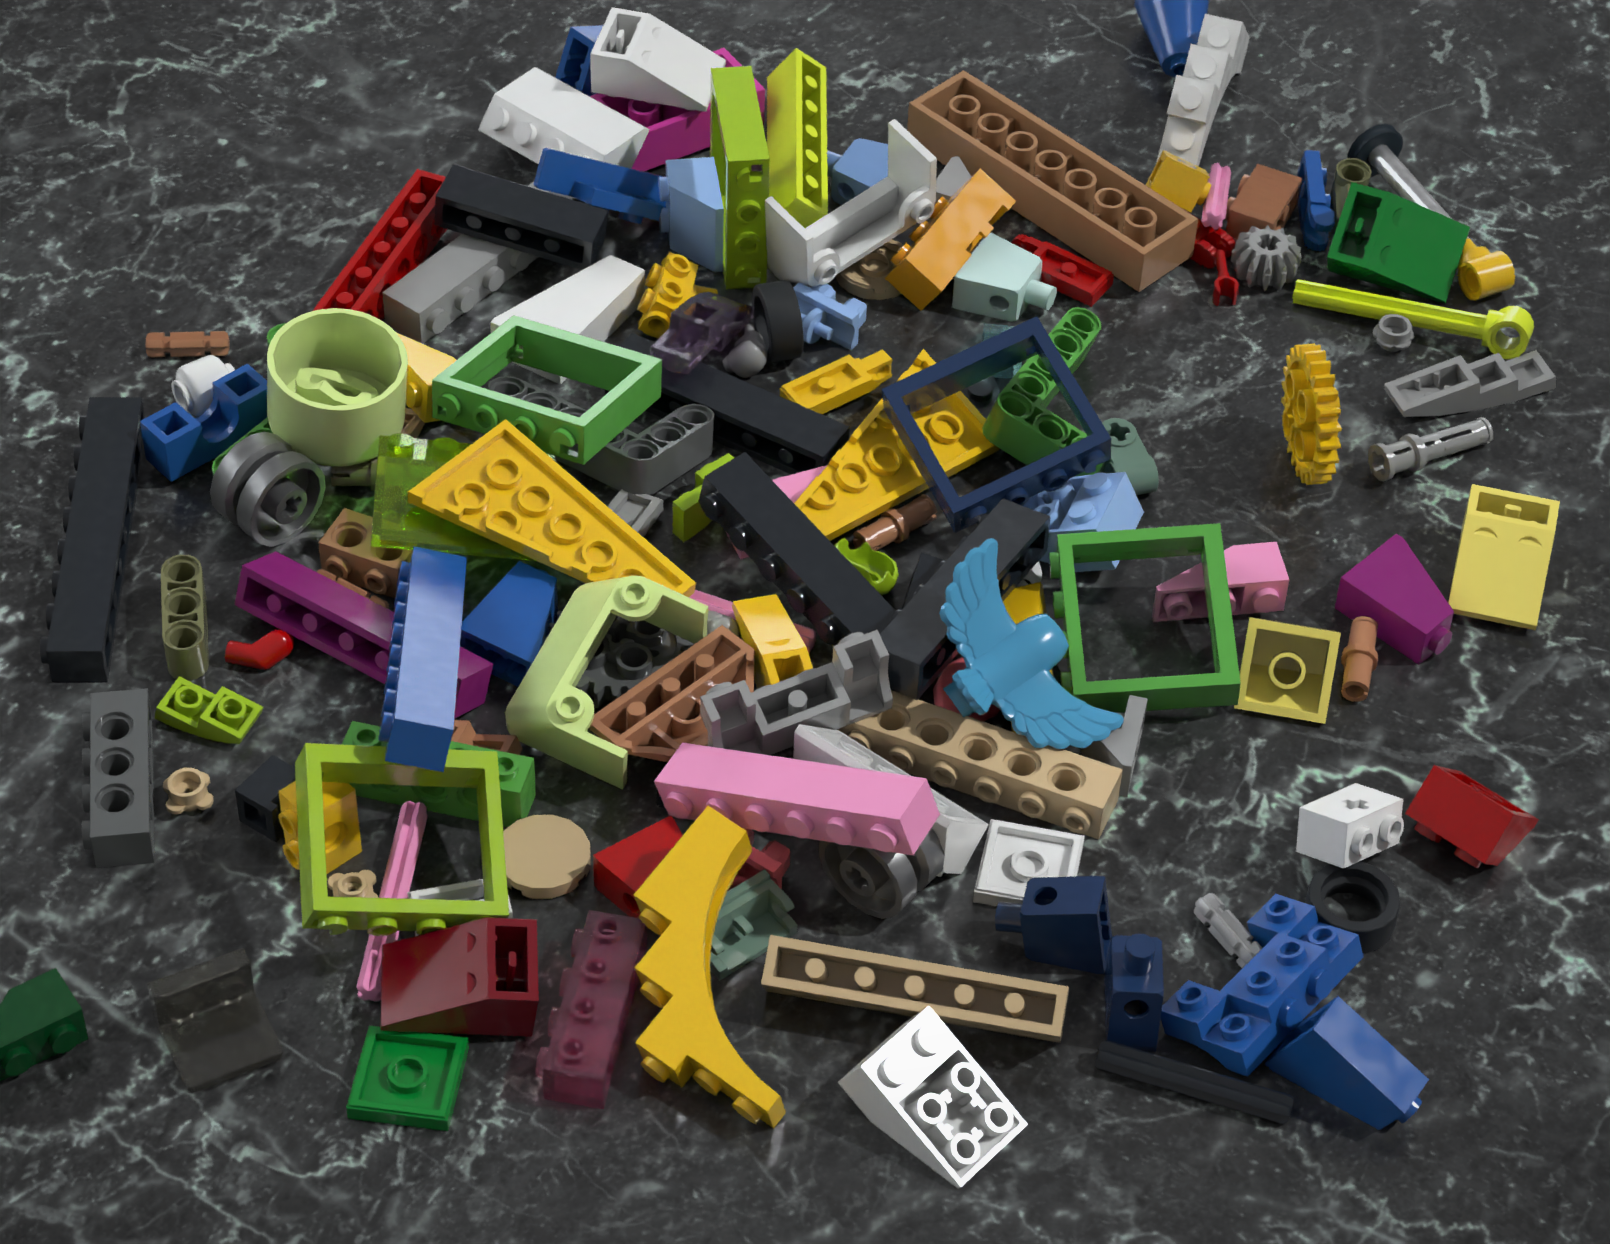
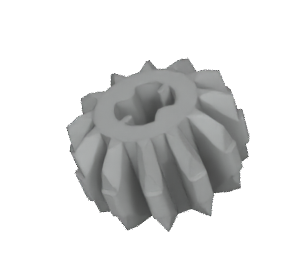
[1231,225,1301,291]

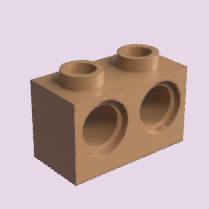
[318,508,425,598]

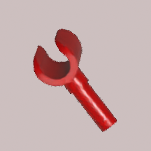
[1212,250,1239,306]

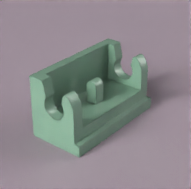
[710,869,797,980]

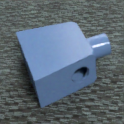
[827,138,888,205]

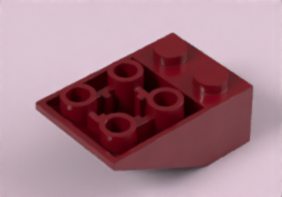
[381,917,539,1037]

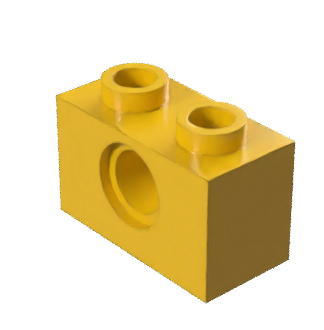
[278,781,362,874]

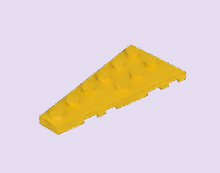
[794,349,1000,541]
[407,419,696,597]

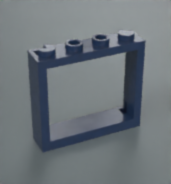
[882,316,1111,533]

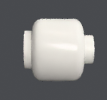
[171,355,235,417]

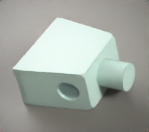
[952,233,1057,322]

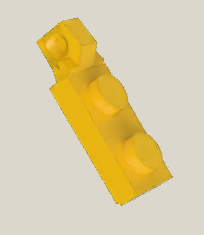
[779,349,892,414]

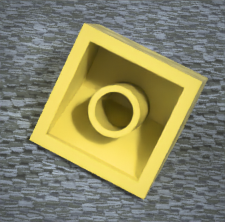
[1234,617,1341,724]

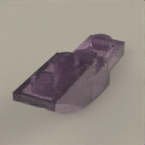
[650,292,753,375]

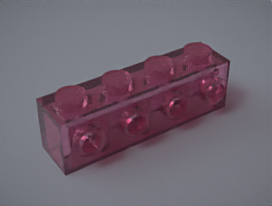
[536,910,647,1109]

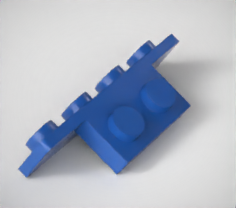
[534,148,666,224]

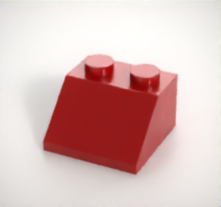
[1405,765,1539,868]

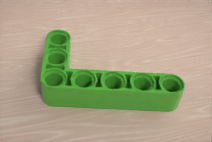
[982,307,1104,476]

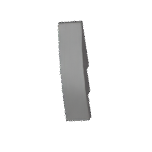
[1384,350,1556,417]

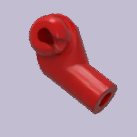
[225,630,294,670]

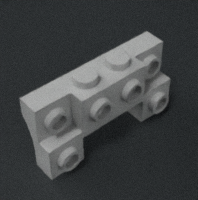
[700,630,893,755]

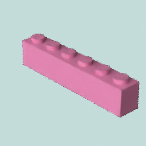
[654,743,940,855]

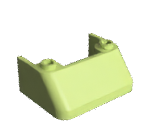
[505,576,709,790]

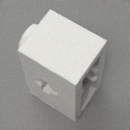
[1296,783,1404,869]

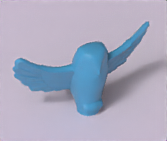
[939,538,1124,749]

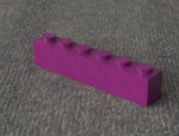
[234,551,493,719]

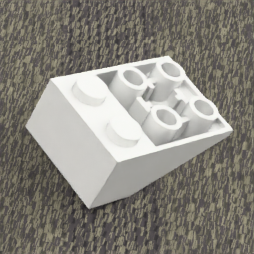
[590,7,726,112]
[838,1006,1027,1188]

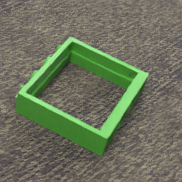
[432,315,662,465]
[1049,523,1241,713]

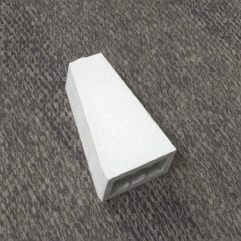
[490,255,645,385]

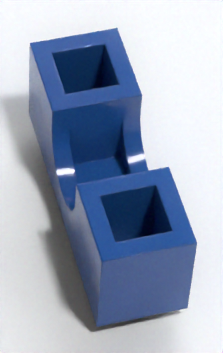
[140,364,268,482]

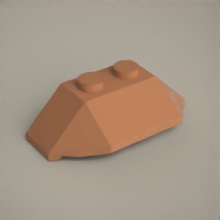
[589,625,754,762]

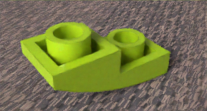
[673,453,734,542]
[154,676,263,744]

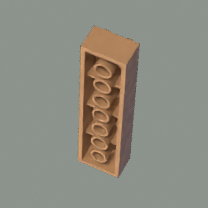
[907,70,1198,292]

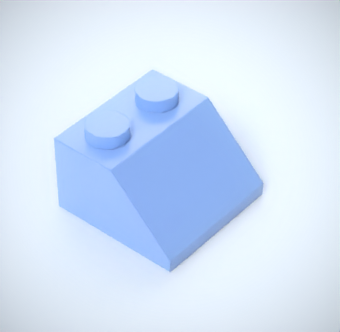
[658,157,724,272]

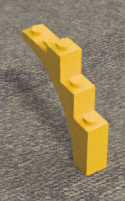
[634,806,786,1129]

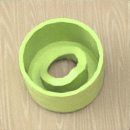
[267,308,408,467]

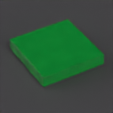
[346,1025,469,1131]

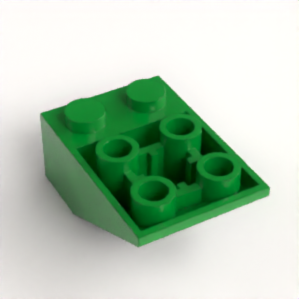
[1327,182,1470,304]

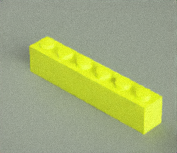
[767,48,828,228]

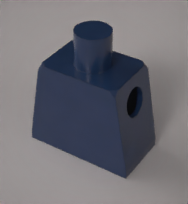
[995,876,1112,974]
[1104,933,1164,1052]

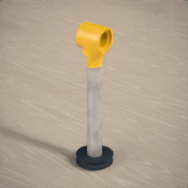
[1347,123,1515,301]

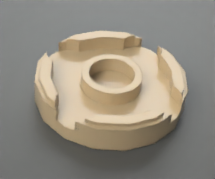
[836,239,903,300]
[503,815,591,899]

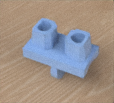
[793,282,867,350]

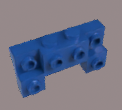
[1161,894,1363,1077]

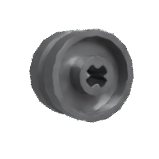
[210,431,326,547]
[819,828,944,919]

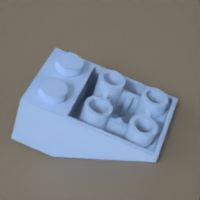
[1022,472,1144,572]

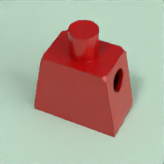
[593,815,683,929]

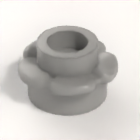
[1373,314,1414,352]

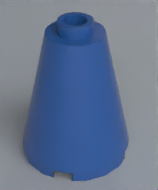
[1135,0,1209,78]

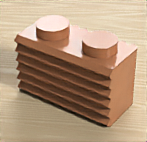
[1223,164,1302,240]

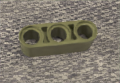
[161,554,209,681]

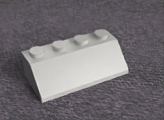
[478,67,650,168]
[793,724,989,877]

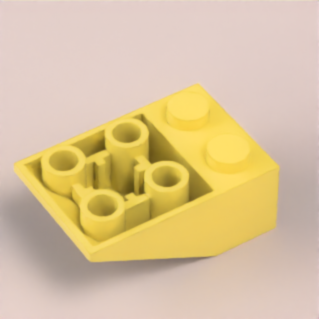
[1448,484,1560,630]

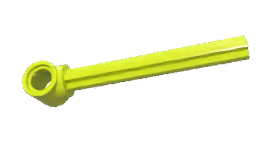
[1292,279,1534,359]

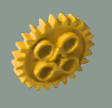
[1281,343,1342,485]

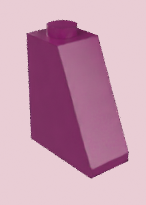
[1335,533,1454,665]

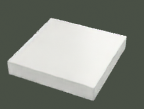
[973,819,1084,906]

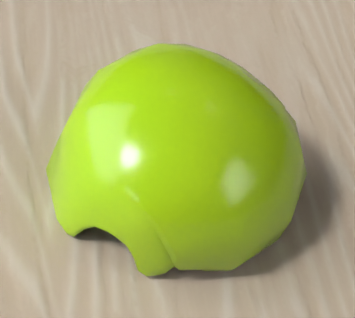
[834,538,899,596]

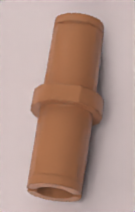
[853,495,937,551]
[1341,616,1378,702]

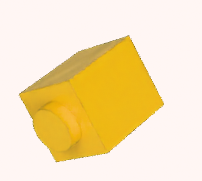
[1146,150,1211,212]

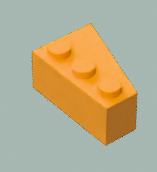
[885,169,1016,311]

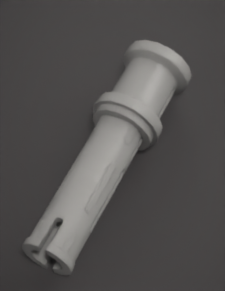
[1368,417,1493,482]

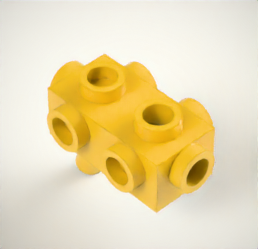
[637,251,718,343]

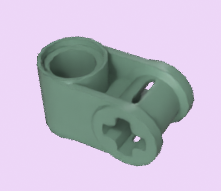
[1099,418,1159,496]

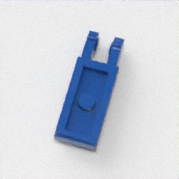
[1296,150,1335,252]

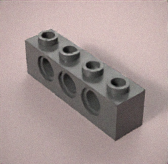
[82,688,155,868]

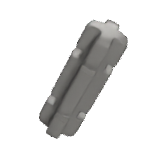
[1194,893,1262,968]

